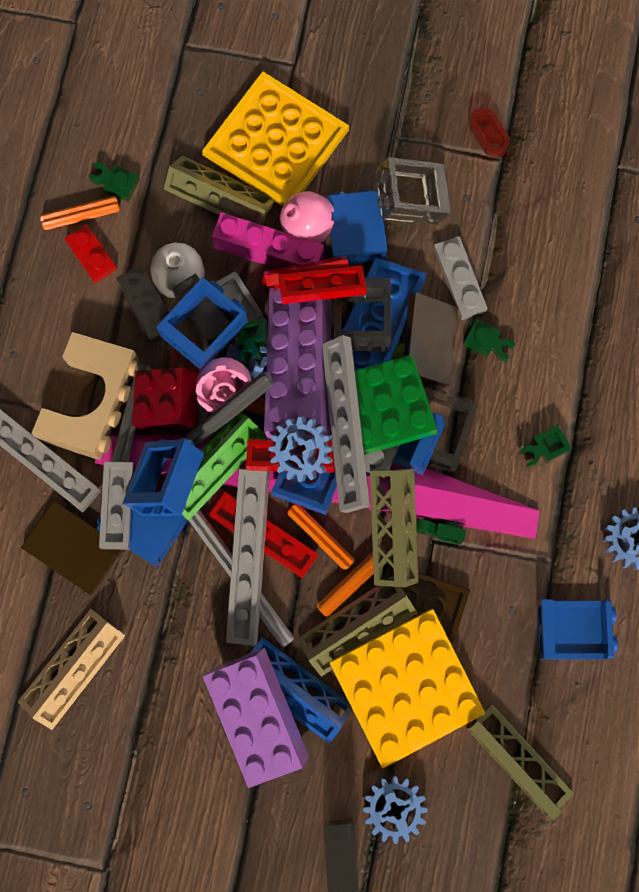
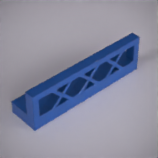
[249,637,353,744]

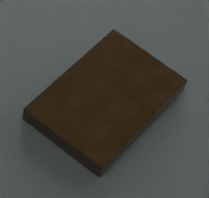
[403,292,458,387]
[21,501,123,596]
[382,564,470,645]

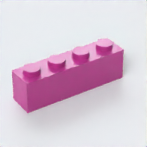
[212,212,324,269]

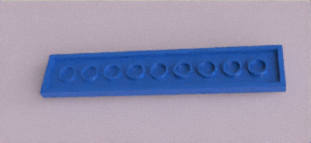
[271,257,426,515]

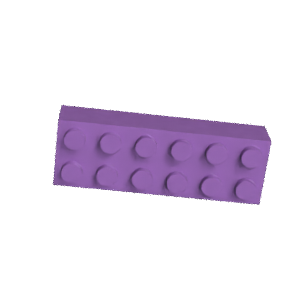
[264,288,331,440]

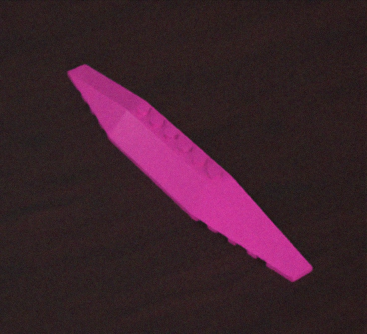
[95,433,539,539]

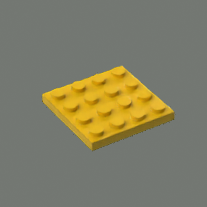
[202,71,349,207]
[329,608,486,769]

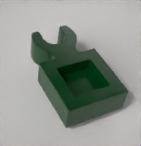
[89,162,140,202]
[237,317,268,367]
[463,319,516,362]
[518,425,572,468]
[416,519,466,545]

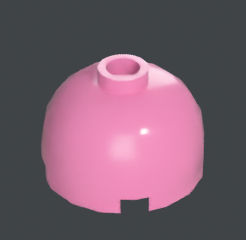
[280,191,334,244]
[196,357,252,413]

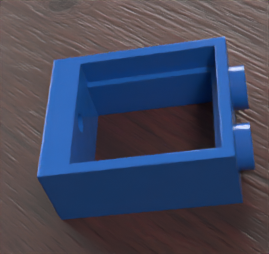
[156,277,247,370]
[122,438,204,516]

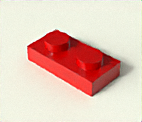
[64,224,117,284]

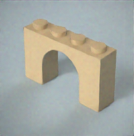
[32,332,140,460]

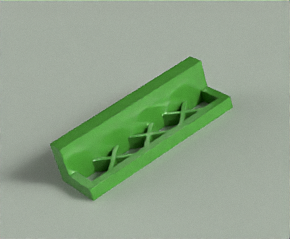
[182,412,267,520]

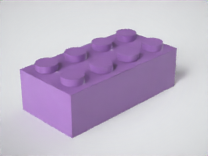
[203,648,310,788]

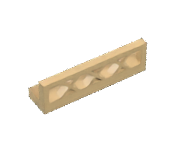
[18,609,125,730]

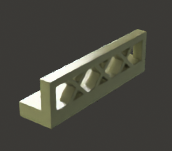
[164,156,276,225]
[370,468,418,587]
[297,576,417,677]
[466,705,574,820]

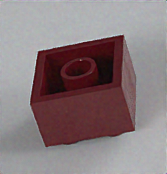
[132,367,199,431]

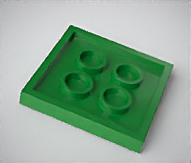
[355,354,438,455]

